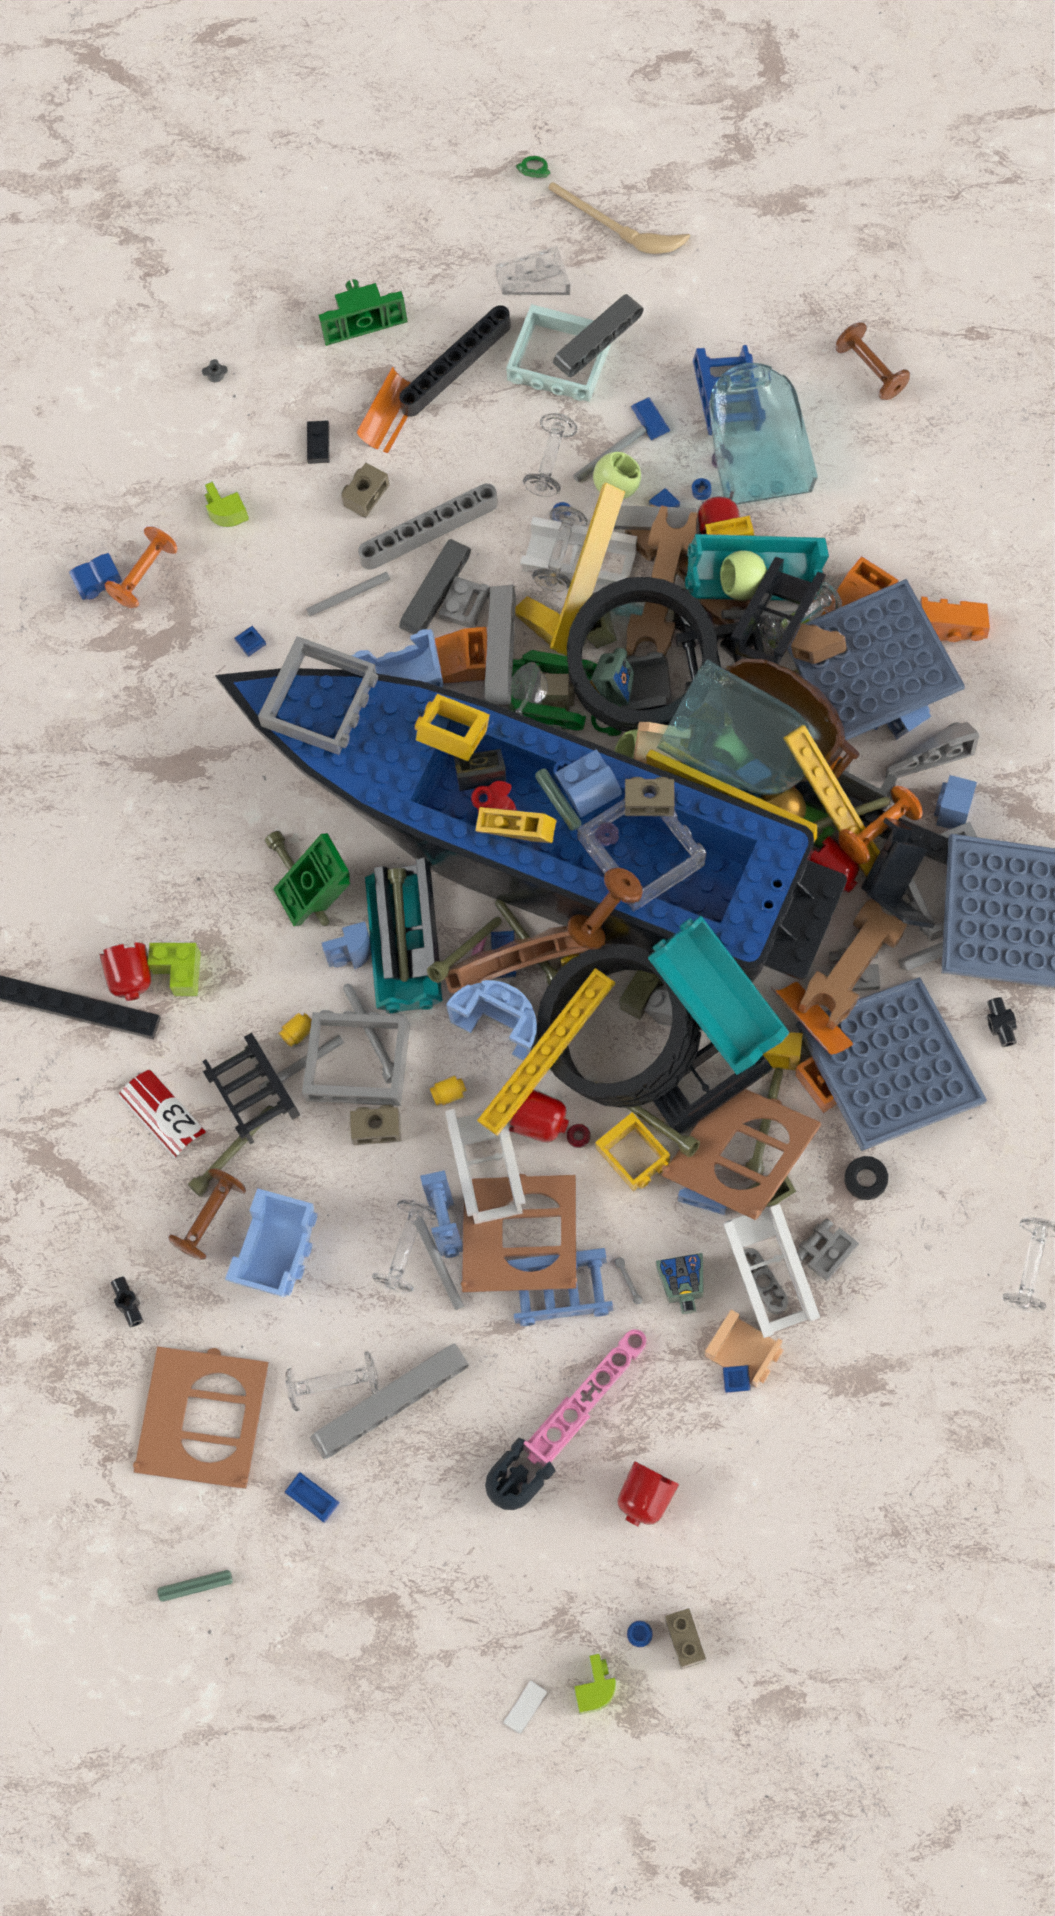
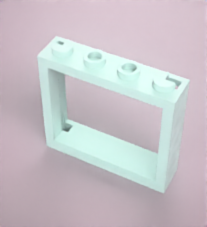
[506,304,611,402]

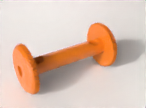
[105,526,177,608]
[839,786,922,864]

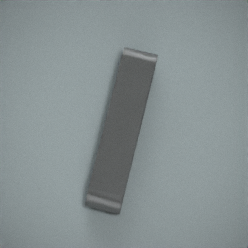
[553,294,644,378]
[399,539,471,635]

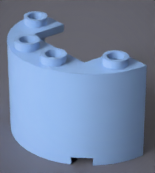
[351,629,443,688]
[446,980,538,1060]
[225,1188,318,1297]

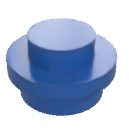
[627,1621,653,1647]

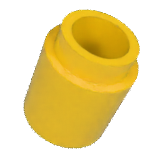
[278,1012,312,1047]
[429,1075,467,1106]

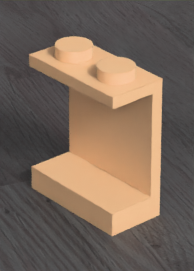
[633,722,691,764]
[705,1309,784,1387]

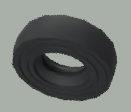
[844,1156,889,1200]

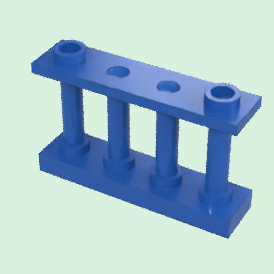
[692,345,766,435]

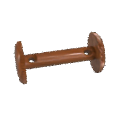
[835,322,910,400]
[567,868,643,950]
[168,1168,246,1260]

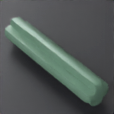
[535,769,581,831]
[157,1570,233,1602]

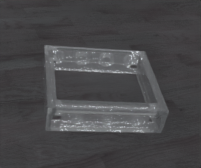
[577,793,706,912]

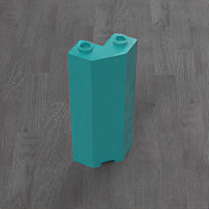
[685,534,829,601]
[365,873,443,1014]
[648,916,790,1075]

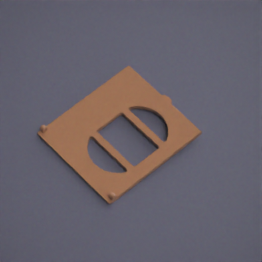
[661,1089,821,1220]
[461,1174,577,1293]
[133,1346,269,1489]

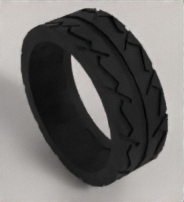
[567,577,718,732]
[537,944,701,1108]

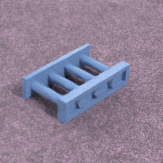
[420,1170,463,1258]
[507,1248,613,1326]

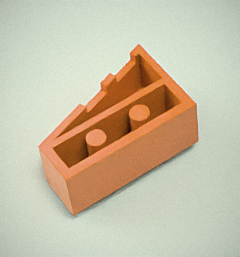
[920,596,990,642]

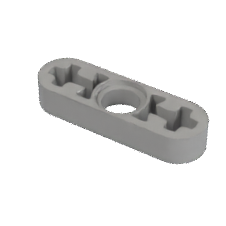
[744,1248,788,1314]

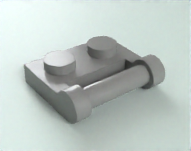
[438,576,491,628]

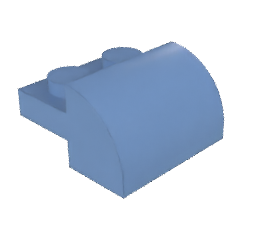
[555,749,622,818]
[322,921,371,969]

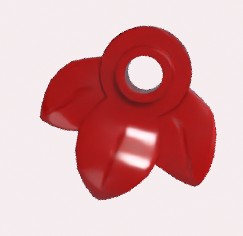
[471,781,517,814]

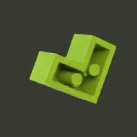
[148,943,201,996]

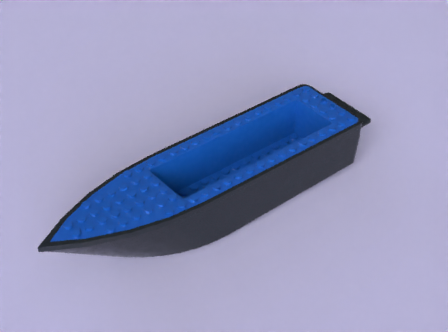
[215,668,847,983]

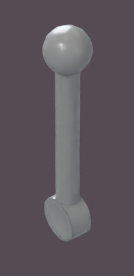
[615,1257,643,1304]

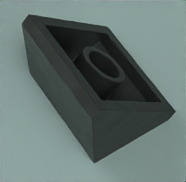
[454,749,506,791]

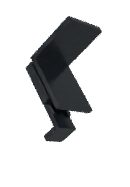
[861,817,935,929]

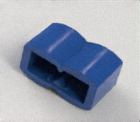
[69,553,122,600]

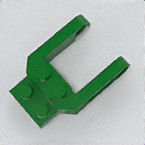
[509,650,597,731]

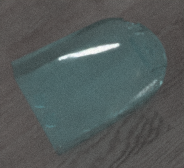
[709,363,818,505]
[656,660,811,795]

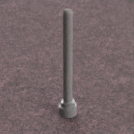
[343,984,394,1084]

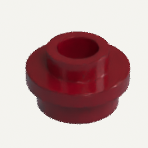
[567,1124,591,1148]

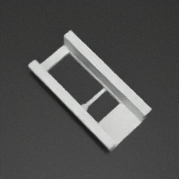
[520,517,637,586]
[445,1109,526,1224]
[723,1204,820,1338]

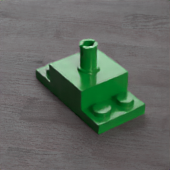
[318,279,408,346]
[273,833,351,927]

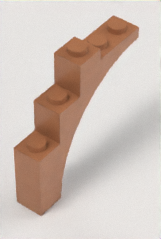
[445,926,589,993]

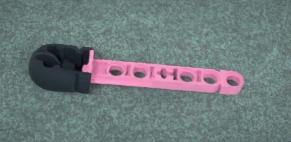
[485,1329,646,1510]

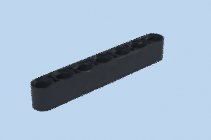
[399,305,511,417]

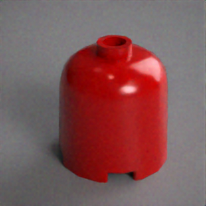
[697,496,740,535]
[810,836,859,893]
[99,942,151,1001]
[509,1089,569,1143]
[617,1461,680,1527]

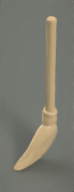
[549,182,690,254]

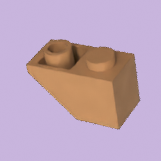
[791,623,847,664]

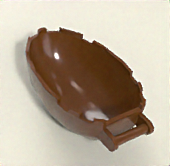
[719,659,860,781]

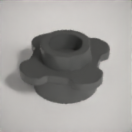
[202,359,228,383]

